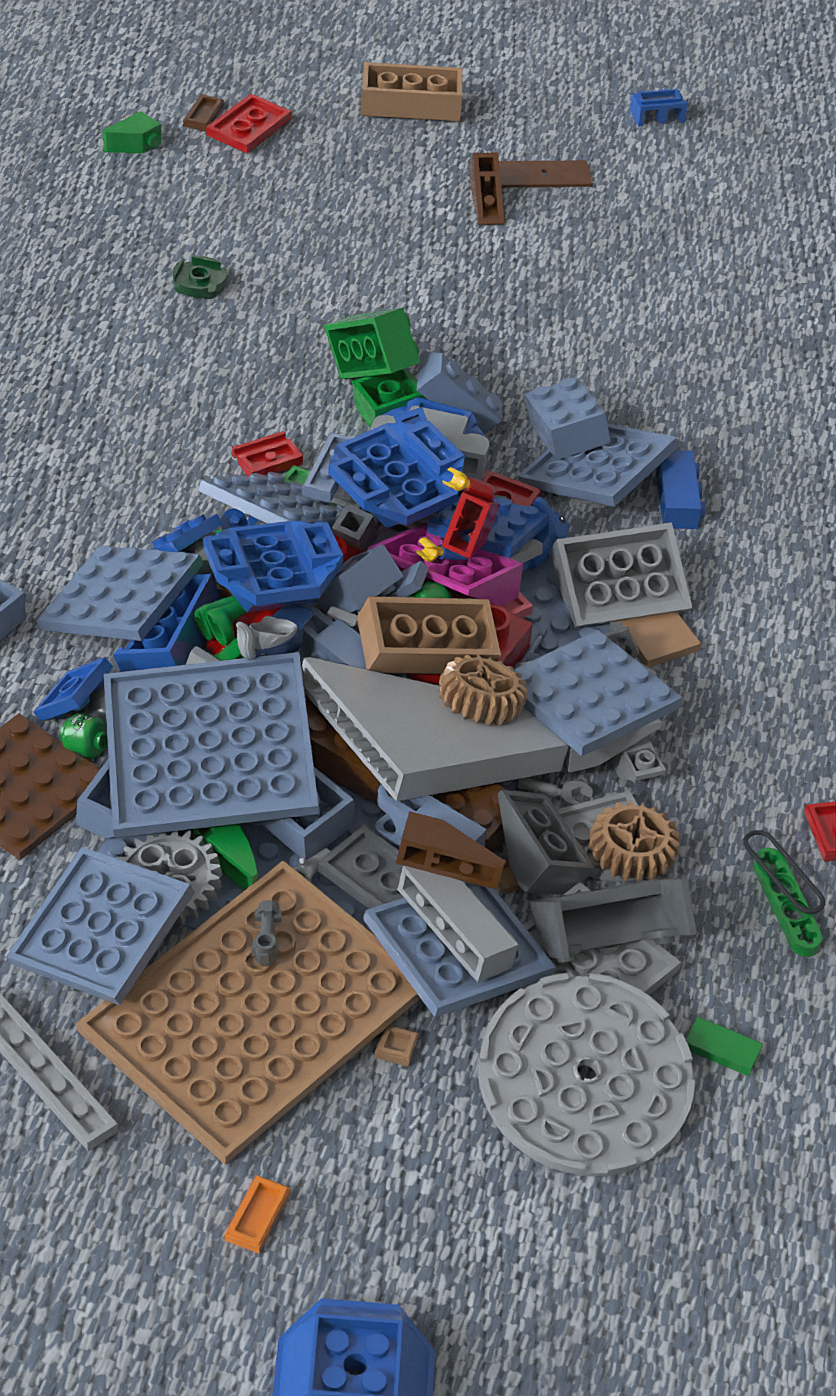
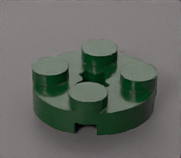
[173,256,227,299]

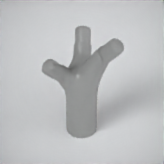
[293,848,331,883]

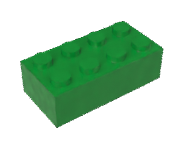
[324,307,420,379]

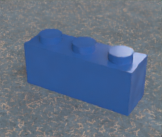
[655,450,705,529]

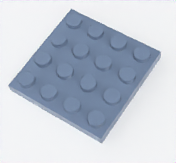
[517,423,678,507]
[198,472,345,531]
[36,545,203,641]
[513,630,682,757]
[6,847,195,1006]
[363,881,556,1017]

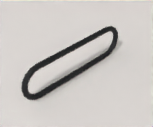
[743,830,825,914]

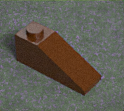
[469,152,504,225]
[396,811,505,890]

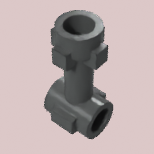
[252,900,282,966]

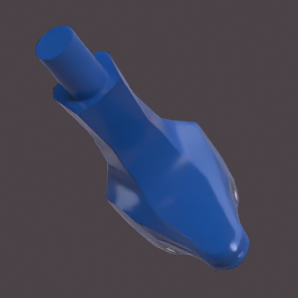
[522,497,570,574]

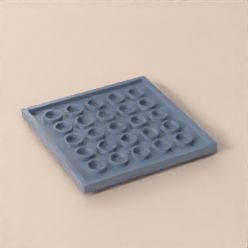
[104,652,319,838]

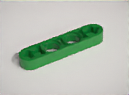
[753,848,823,957]

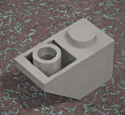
[609,736,666,781]

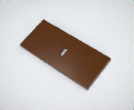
[499,160,592,188]

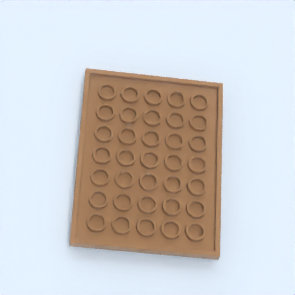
[76,860,421,1165]

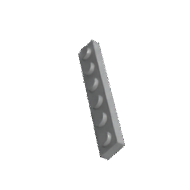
[0,993,118,1151]

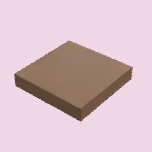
[617,612,701,667]

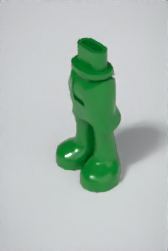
[194,596,258,646]

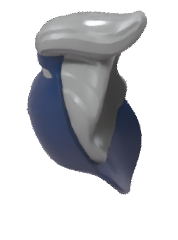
[236,605,314,660]

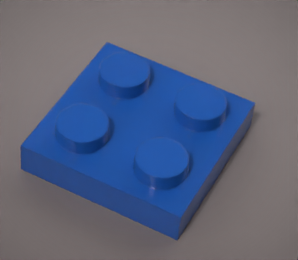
[150,513,223,552]
[33,657,113,721]

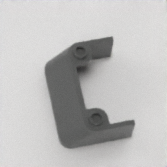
[530,878,697,963]

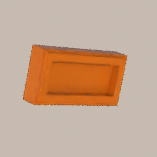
[225,1175,290,1253]

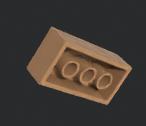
[361,62,462,121]
[357,596,501,674]

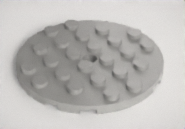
[478,973,695,1176]

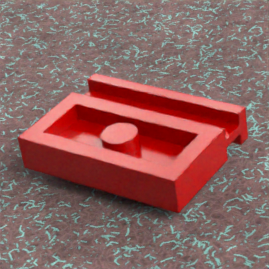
[232,431,303,476]

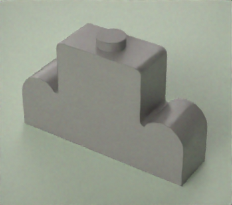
[369,406,490,481]

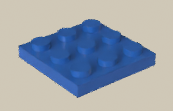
[427,495,549,558]

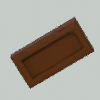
[183,94,224,132]

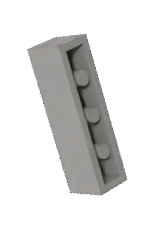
[397,865,518,982]

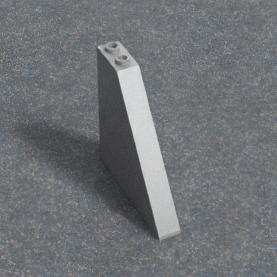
[301,657,569,801]

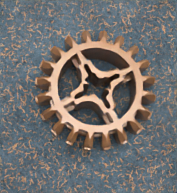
[439,655,527,725]
[589,800,680,882]

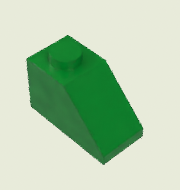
[103,111,162,154]

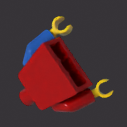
[415,467,500,562]

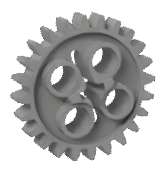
[116,830,223,928]

